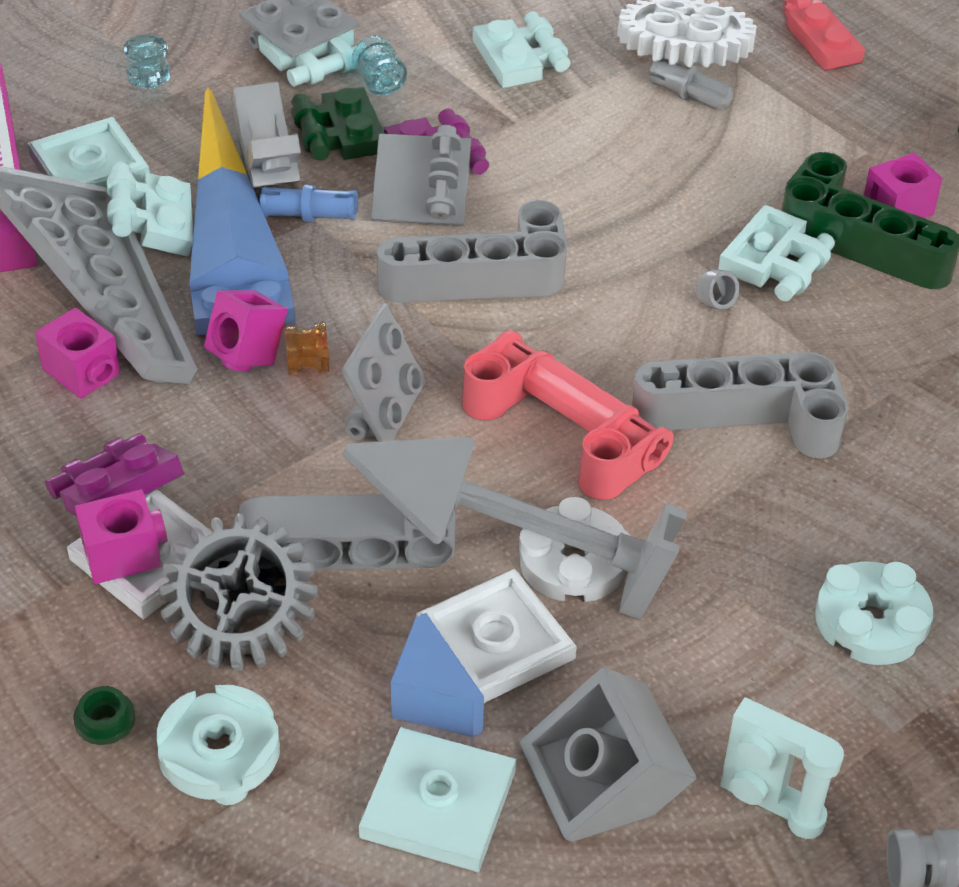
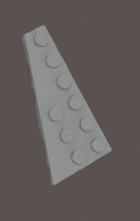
[0,166,197,385]

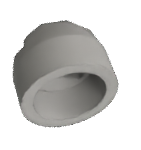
[696,269,739,310]

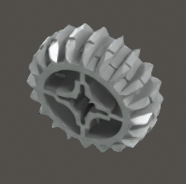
[158,513,318,671]

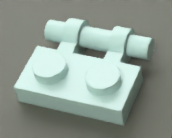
[472,11,571,88]
[258,29,370,87]
[107,162,193,257]
[718,205,835,302]

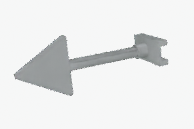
[343,437,687,620]

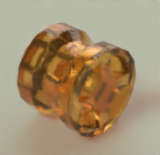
[284,321,329,375]

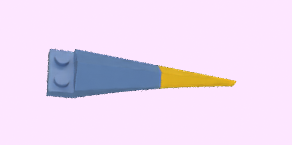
[190,88,296,336]

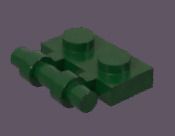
[291,87,385,161]

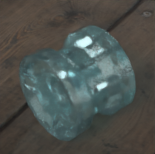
[123,34,170,88]

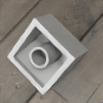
[519,667,697,842]

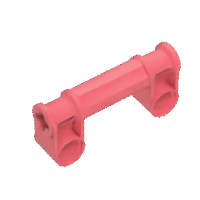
[462,330,674,500]

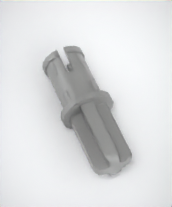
[649,58,734,110]

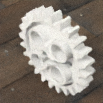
[617,0,757,67]

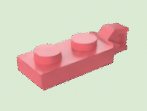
[783,0,865,71]

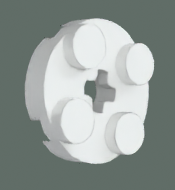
[519,497,630,602]

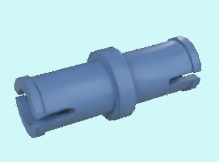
[260,184,358,222]

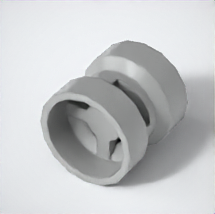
[886,828,959,887]

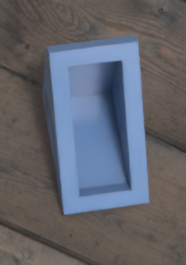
[391,613,484,737]

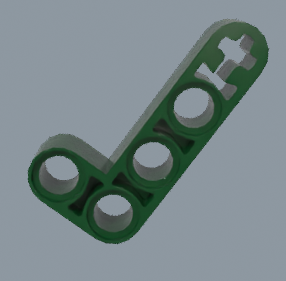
[781,152,959,289]

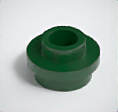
[73,686,135,745]

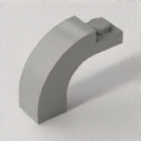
[231,82,301,188]

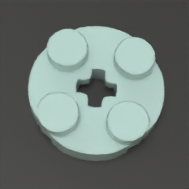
[815,562,933,665]
[157,685,280,805]

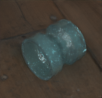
[352,35,407,96]

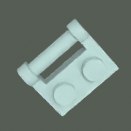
[720,697,844,839]

